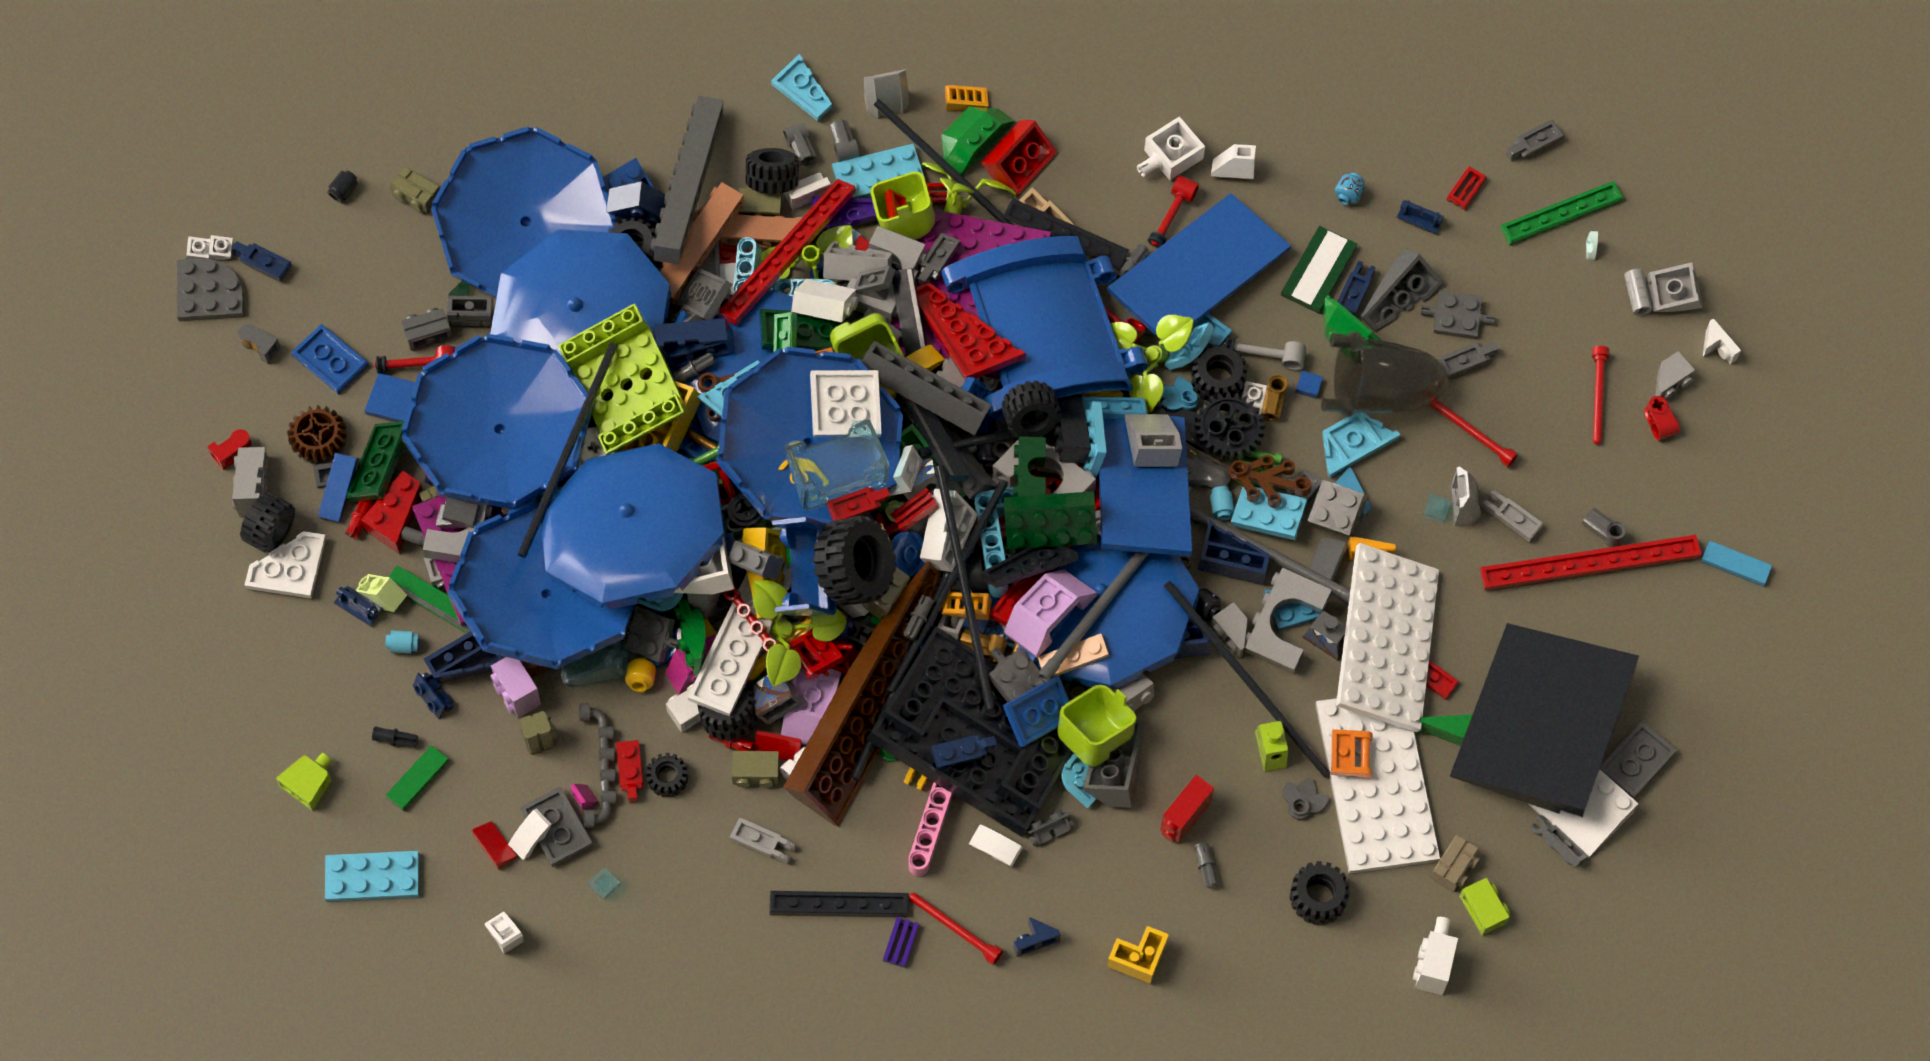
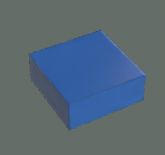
[1295,370,1323,399]

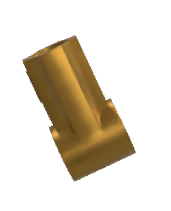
[1261,375,1287,421]
[960,629,1007,663]

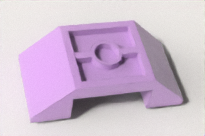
[1004,570,1098,658]
[781,665,843,746]

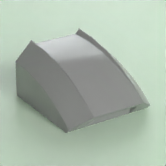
[864,69,909,118]
[1646,262,1703,312]
[1451,467,1481,526]

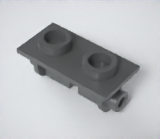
[1025,810,1074,846]

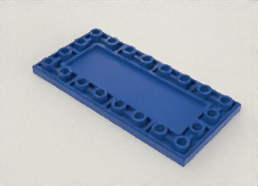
[1107,193,1291,338]
[1099,416,1192,556]

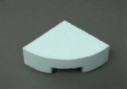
[1586,231,1598,261]

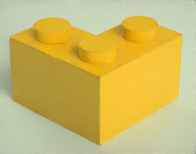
[1107,926,1169,984]

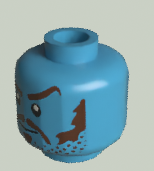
[1334,173,1366,205]

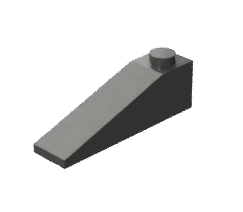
[1361,249,1443,331]
[1083,721,1144,808]

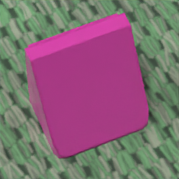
[571,784,598,810]

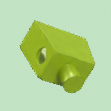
[1255,721,1288,772]
[276,753,332,811]

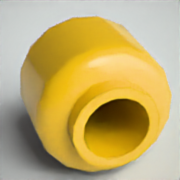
[625,658,656,692]

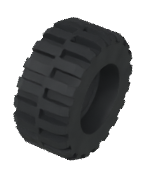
[813,516,896,606]

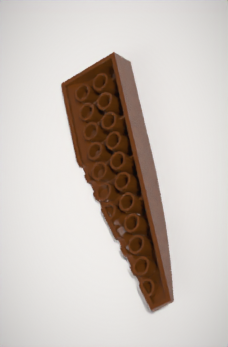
[783,562,941,826]

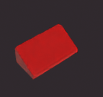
[754,730,802,761]
[471,821,517,870]

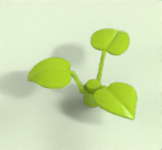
[921,162,1016,214]
[761,225,853,285]
[1111,315,1194,413]
[753,580,846,686]

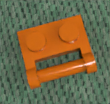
[1331,729,1373,778]

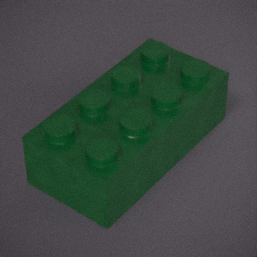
[1004,491,1097,550]

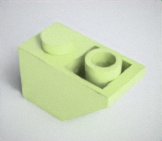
[355,574,407,612]

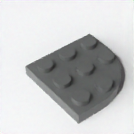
[177,258,244,321]

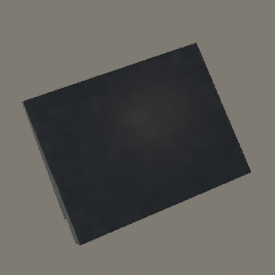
[1450,623,1639,817]
[866,626,1072,837]

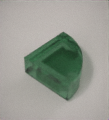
[448,282,469,296]

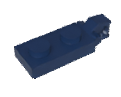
[232,241,292,282]
[931,735,997,770]

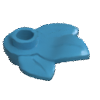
[1161,376,1199,410]

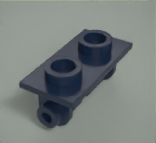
[1397,200,1444,234]
[334,586,383,626]
[413,672,454,719]

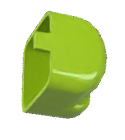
[870,171,935,240]
[830,313,904,361]
[1058,685,1136,767]

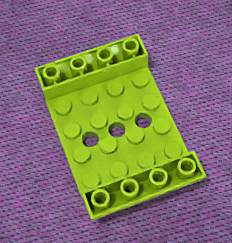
[558,303,685,455]

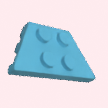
[1322,410,1400,478]

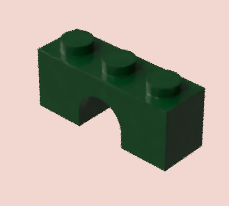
[1013,437,1046,497]

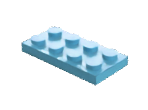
[832,144,925,198]
[325,851,419,902]

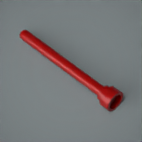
[1592,346,1610,445]
[1429,398,1518,468]
[909,893,1004,965]

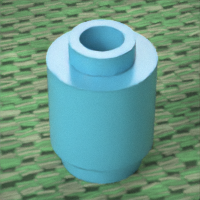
[1210,486,1234,521]
[385,630,419,654]

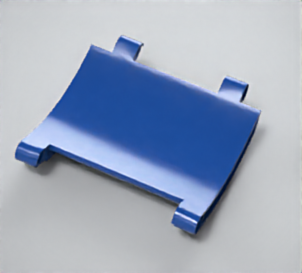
[941,236,1148,420]

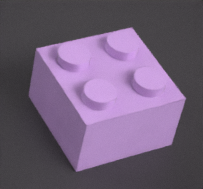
[490,657,541,718]

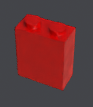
[1160,775,1214,844]

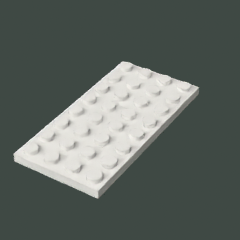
[1336,543,1439,732]
[1315,698,1440,874]

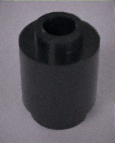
[327,170,358,203]

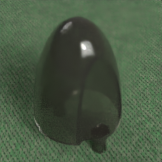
[1321,331,1449,417]

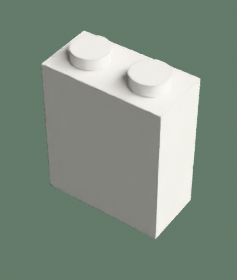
[791,279,858,322]

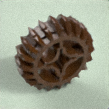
[287,405,348,463]

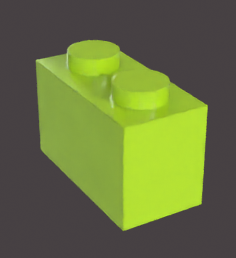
[1459,878,1510,936]

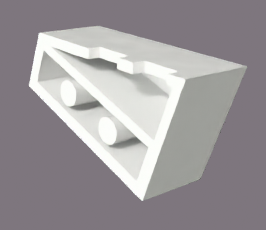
[920,489,978,572]

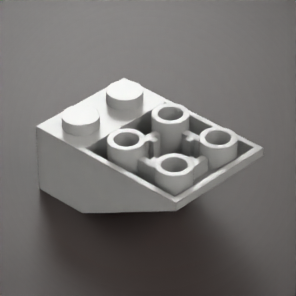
[1124,414,1182,467]

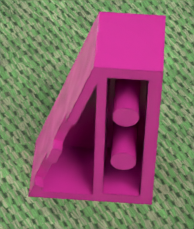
[665,633,718,695]

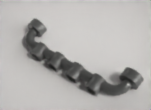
[579,703,616,828]

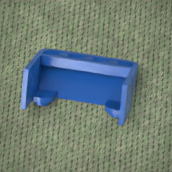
[772,517,837,616]

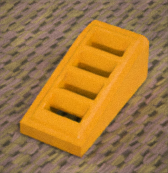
[945,85,989,111]
[1348,537,1396,561]
[942,592,992,620]

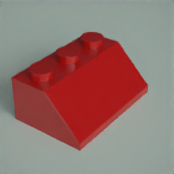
[981,120,1057,195]

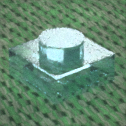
[1423,494,1451,523]
[587,867,620,900]

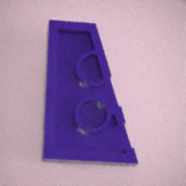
[812,197,876,234]

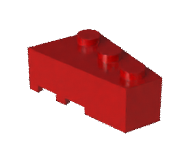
[361,471,423,554]

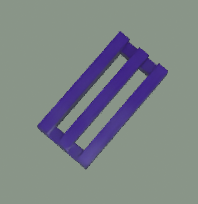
[883,916,919,968]

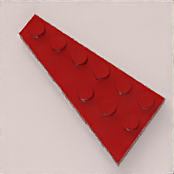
[917,282,1026,380]

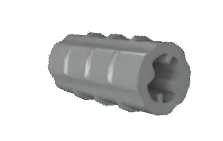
[1624,269,1652,316]

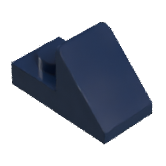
[1013,917,1061,957]

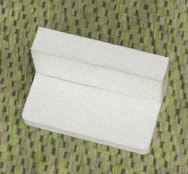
[784,173,831,210]
[888,445,923,496]

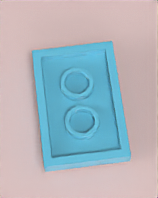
[1082,401,1106,478]
[1231,487,1307,540]

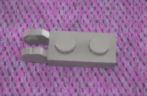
[1481,490,1543,542]
[729,818,797,864]

